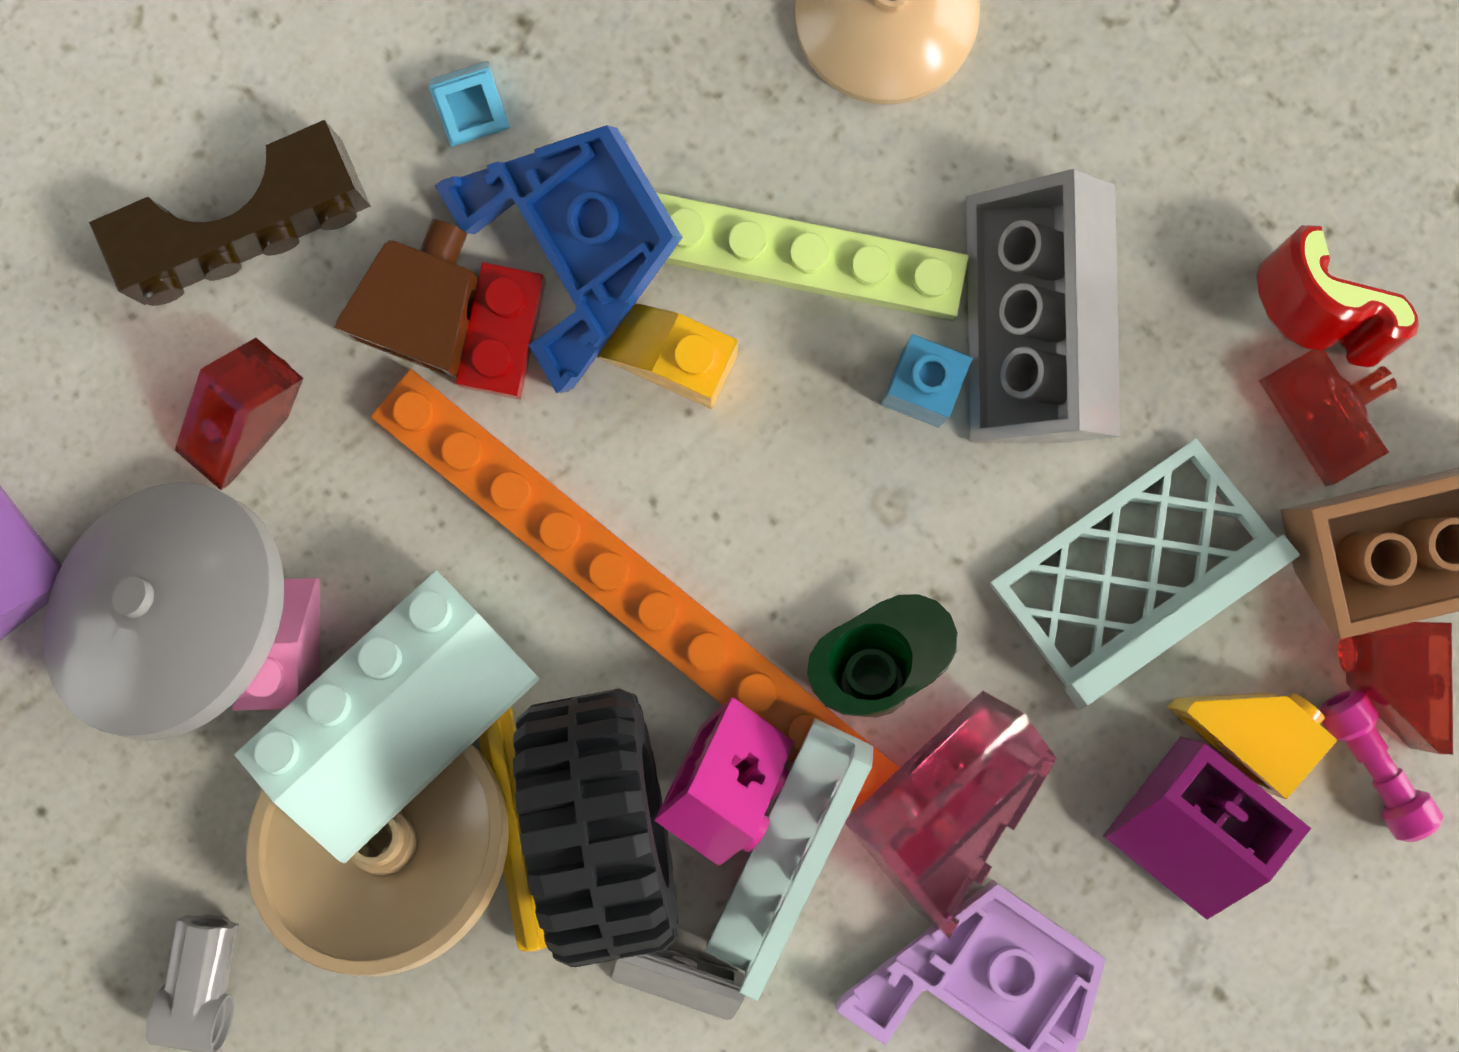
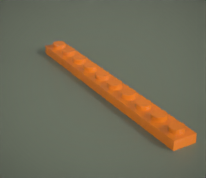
[371,369,901,819]

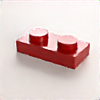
[456,262,546,400]

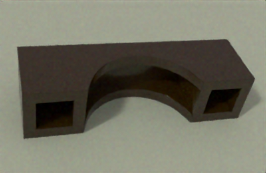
[89,120,371,306]

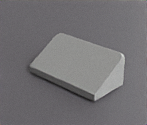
[612,947,745,1020]

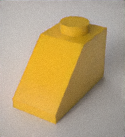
[599,303,738,409]
[1167,692,1338,800]

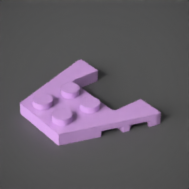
[835,880,1106,1052]

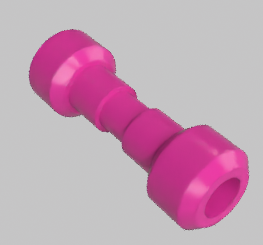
[1320,689,1444,842]

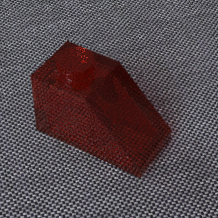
[175,337,304,490]
[1338,622,1453,755]

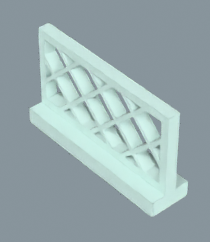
[990,438,1300,710]

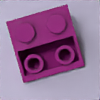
[1103,736,1311,920]

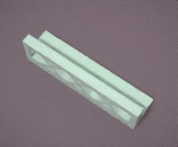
[705,718,874,1002]

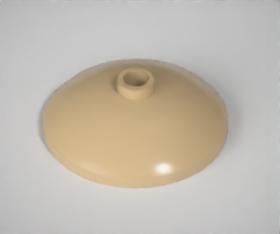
[795,0,979,104]

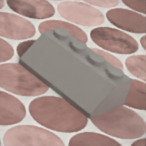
[966,169,1121,443]

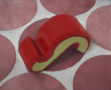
[1256,225,1419,368]

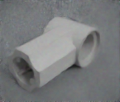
[146,915,239,1052]

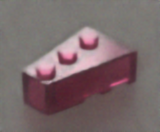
[844,690,1057,939]

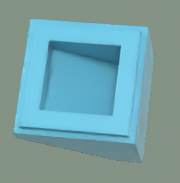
[429,61,510,147]

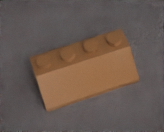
[1280,468,1459,639]

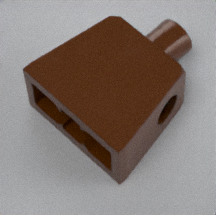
[334,219,478,379]

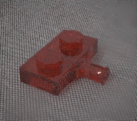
[1258,349,1397,487]

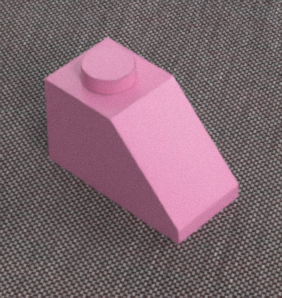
[232,578,321,711]

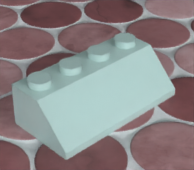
[234,570,540,863]

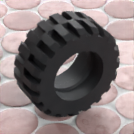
[513,688,678,967]

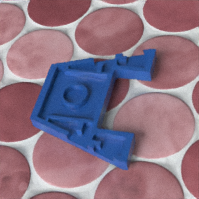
[435,125,683,393]

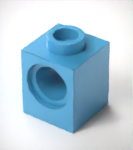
[881,334,973,428]

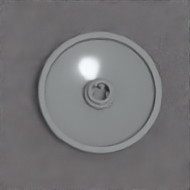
[43,482,284,741]

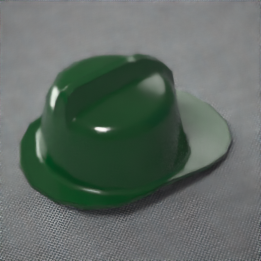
[807,594,958,718]

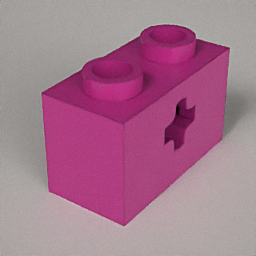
[654,697,794,866]

